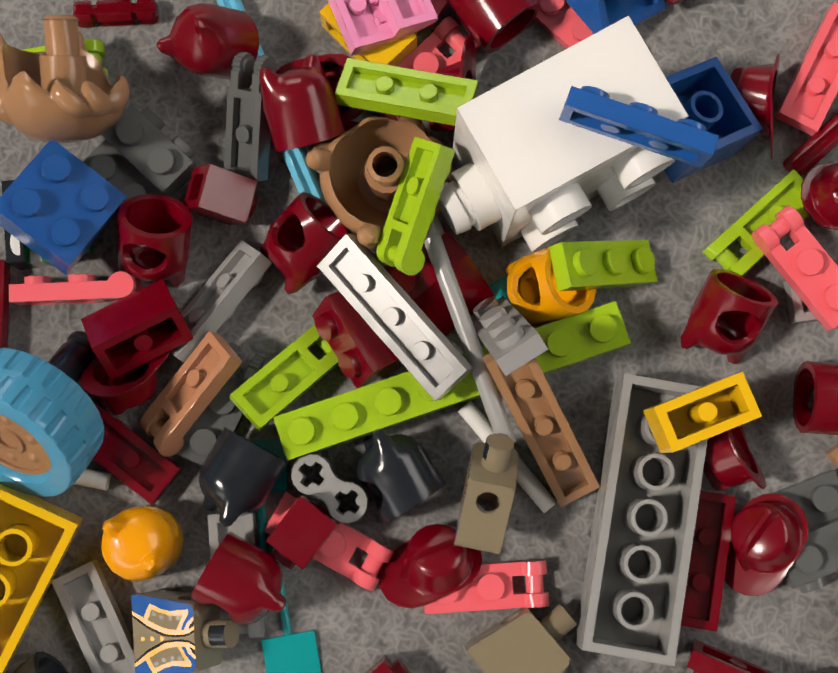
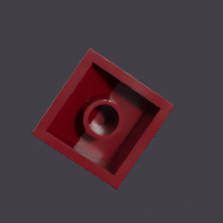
[384,224,494,337]

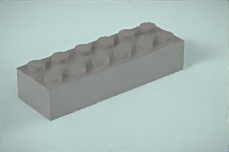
[574,373,708,667]

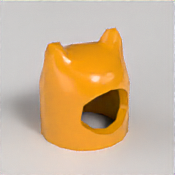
[506,247,596,327]
[101,505,184,582]

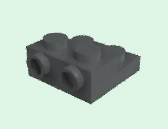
[83,104,197,201]
[771,470,838,593]

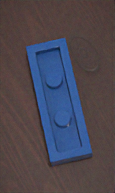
[559,86,719,168]

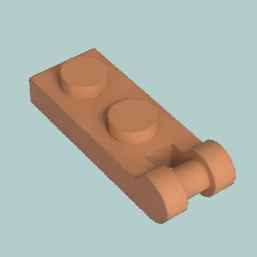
[140,331,243,457]

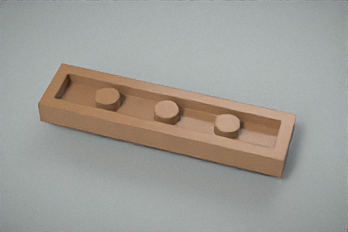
[482,353,600,507]

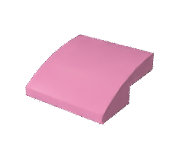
[328,0,438,56]

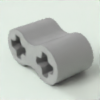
[291,454,369,523]

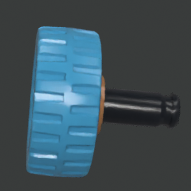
[0,331,104,497]

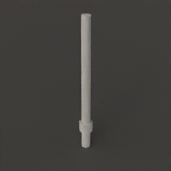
[424,215,517,442]

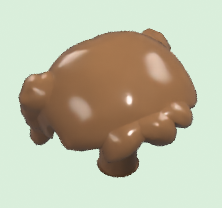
[0,15,129,143]
[305,116,453,254]

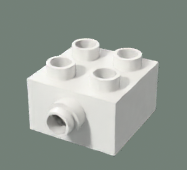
[437,16,688,253]

